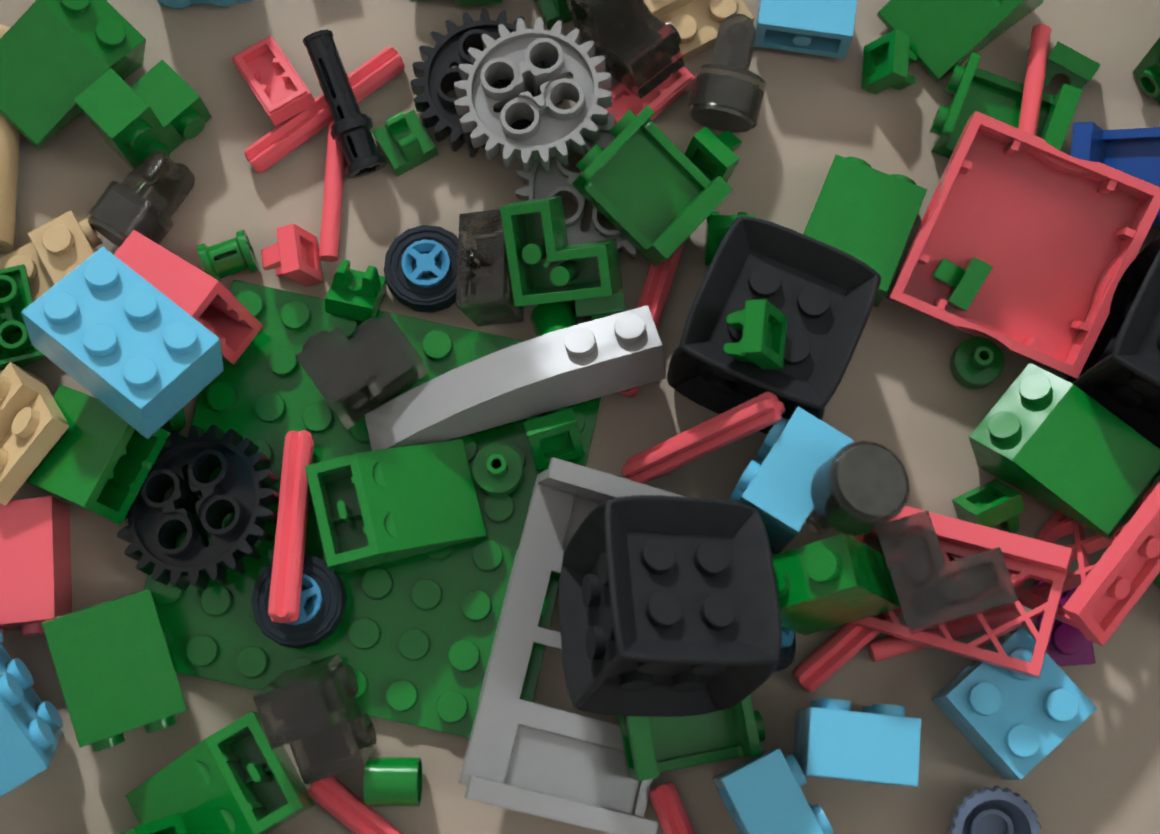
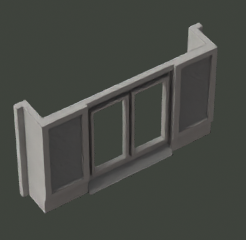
[458,457,686,834]

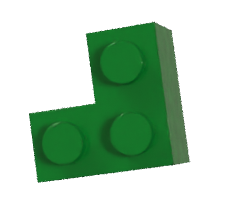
[73,59,212,178]
[500,196,623,307]

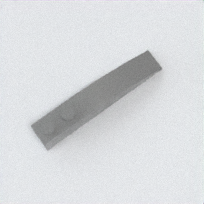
[364,305,666,451]

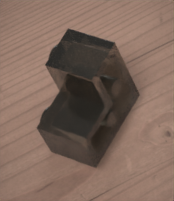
[566,0,684,99]
[295,313,428,430]
[875,510,1018,635]
[253,653,377,785]

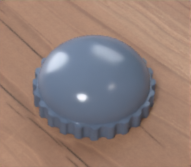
[949,786,1041,834]

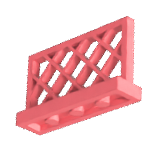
[1001,482,1160,646]
[850,504,1072,679]

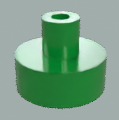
[950,337,1004,389]
[472,443,524,497]

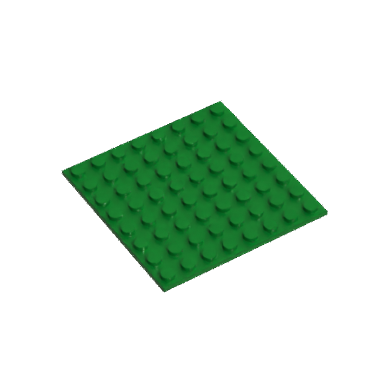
[143,280,601,738]

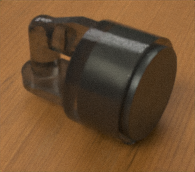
[687,14,766,133]
[87,151,195,247]
[806,441,909,536]

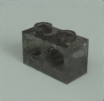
[456,209,524,327]

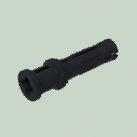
[303,29,388,179]

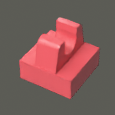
[261,223,323,287]

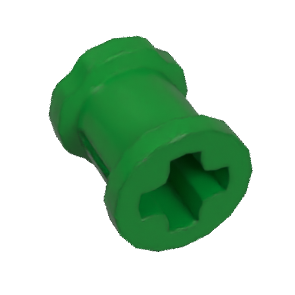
[197,230,259,282]

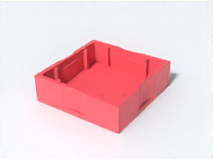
[886,111,1160,379]

